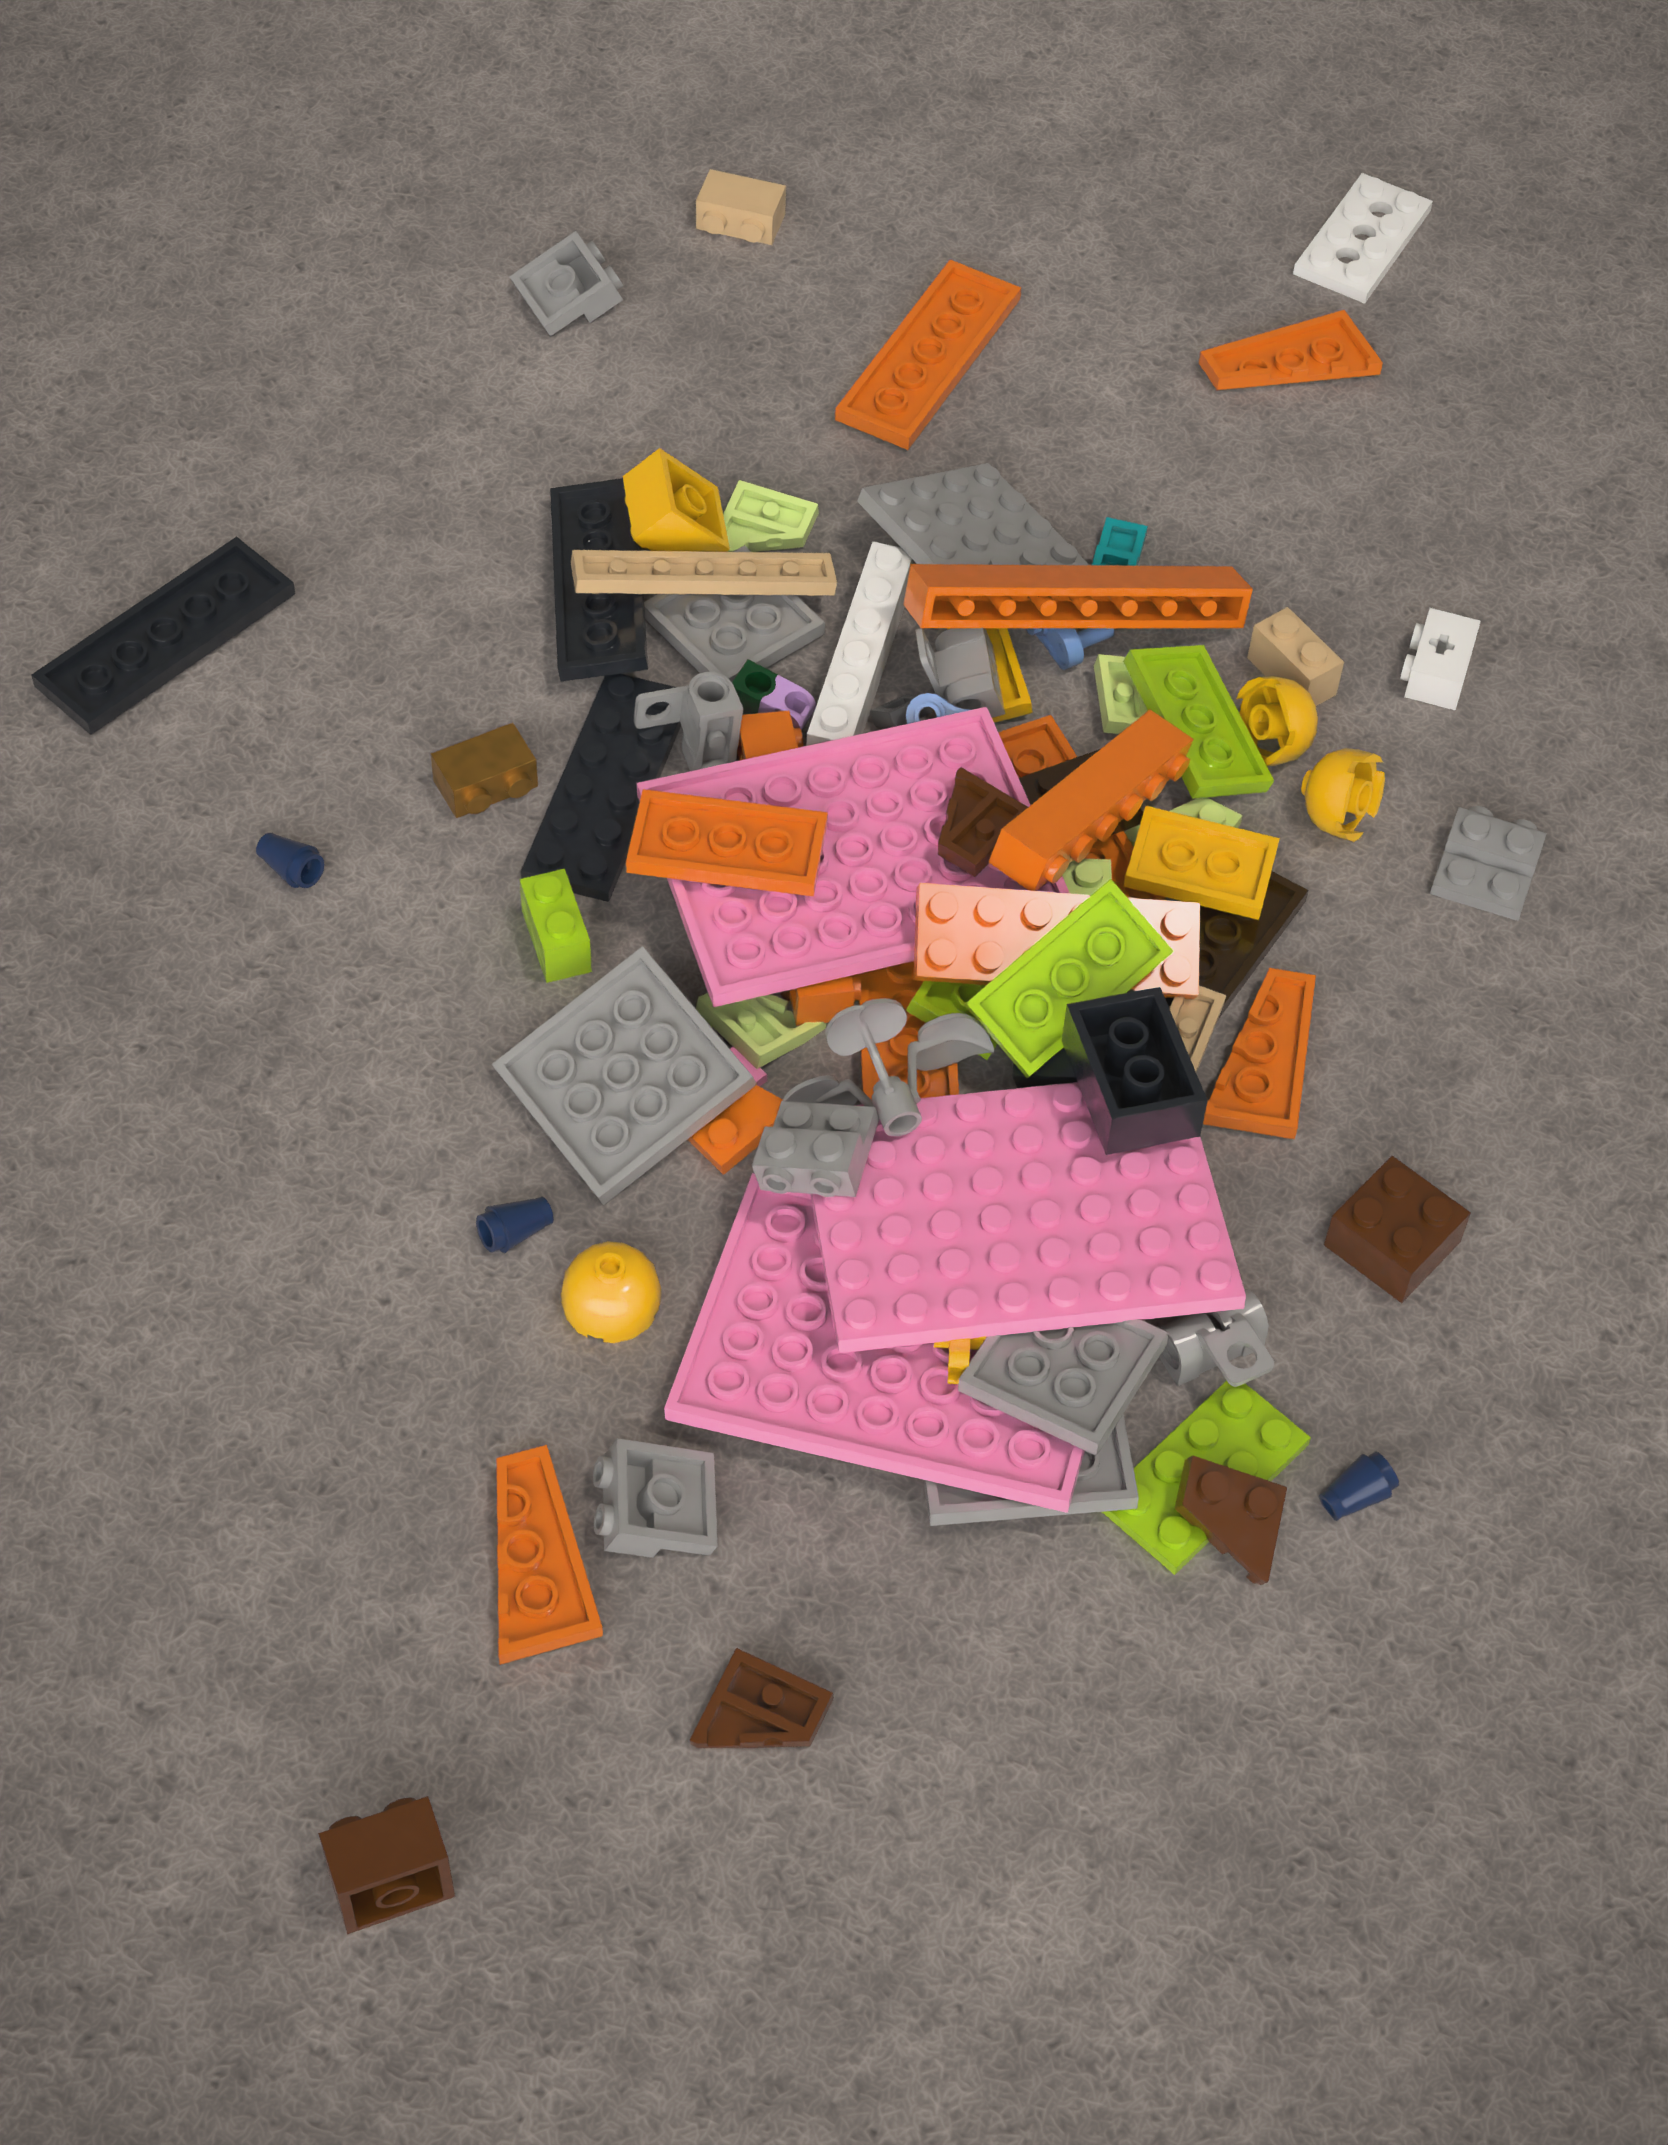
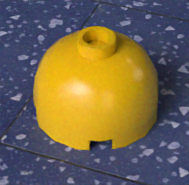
[1236,676,1318,766]
[1301,748,1385,842]
[561,1241,661,1343]

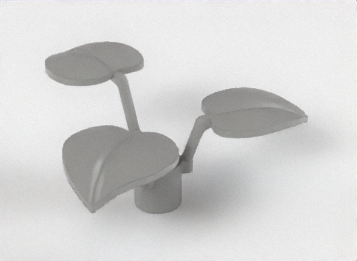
[783,998,994,1136]

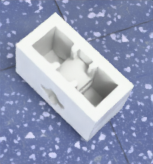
[1400,608,1481,710]

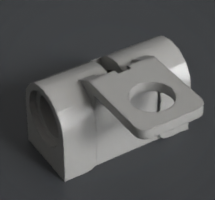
[915,628,1005,718]
[634,672,743,771]
[1158,1289,1274,1387]

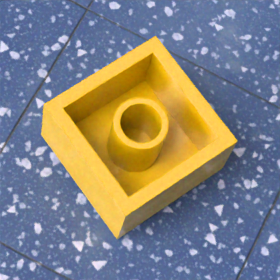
[622,448,730,552]

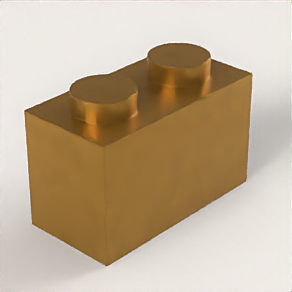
[431,722,538,818]

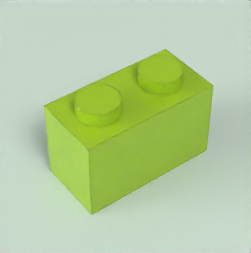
[519,869,592,983]

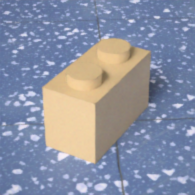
[696,169,786,245]
[1247,607,1344,706]

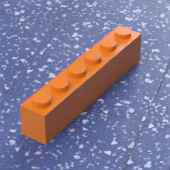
[988,709,1194,891]

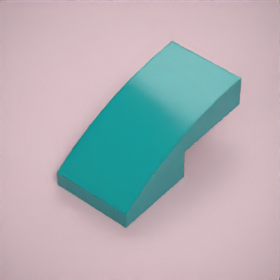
[1092,517,1148,566]

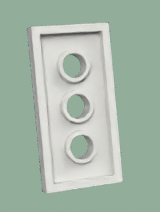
[1293,173,1433,303]

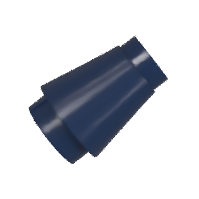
[256,833,325,888]
[476,1196,554,1253]
[1319,1451,1399,1521]

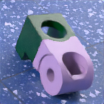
[732,659,816,731]

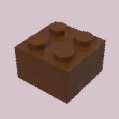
[1324,1156,1471,1303]
[318,1796,455,1934]

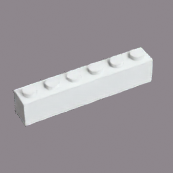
[806,541,914,746]

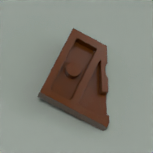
[938,767,1028,877]
[1175,1456,1287,1585]
[690,1648,834,1748]

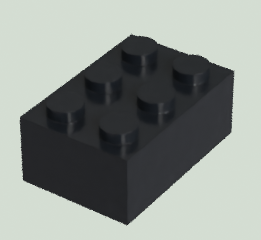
[1062,987,1208,1155]

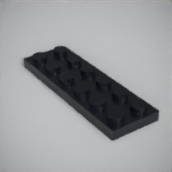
[550,478,648,682]
[31,536,295,735]
[521,674,681,902]

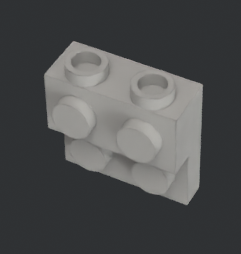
[509,231,623,337]
[1430,806,1547,921]
[752,1101,879,1197]
[593,1438,718,1558]

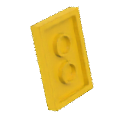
[1123,806,1280,920]

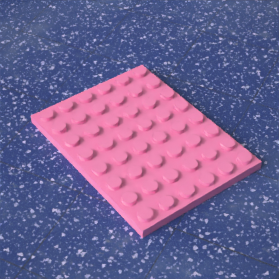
[637,707,1070,1007]
[810,1082,1246,1353]
[664,1173,1085,1513]

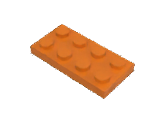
[626,789,828,897]

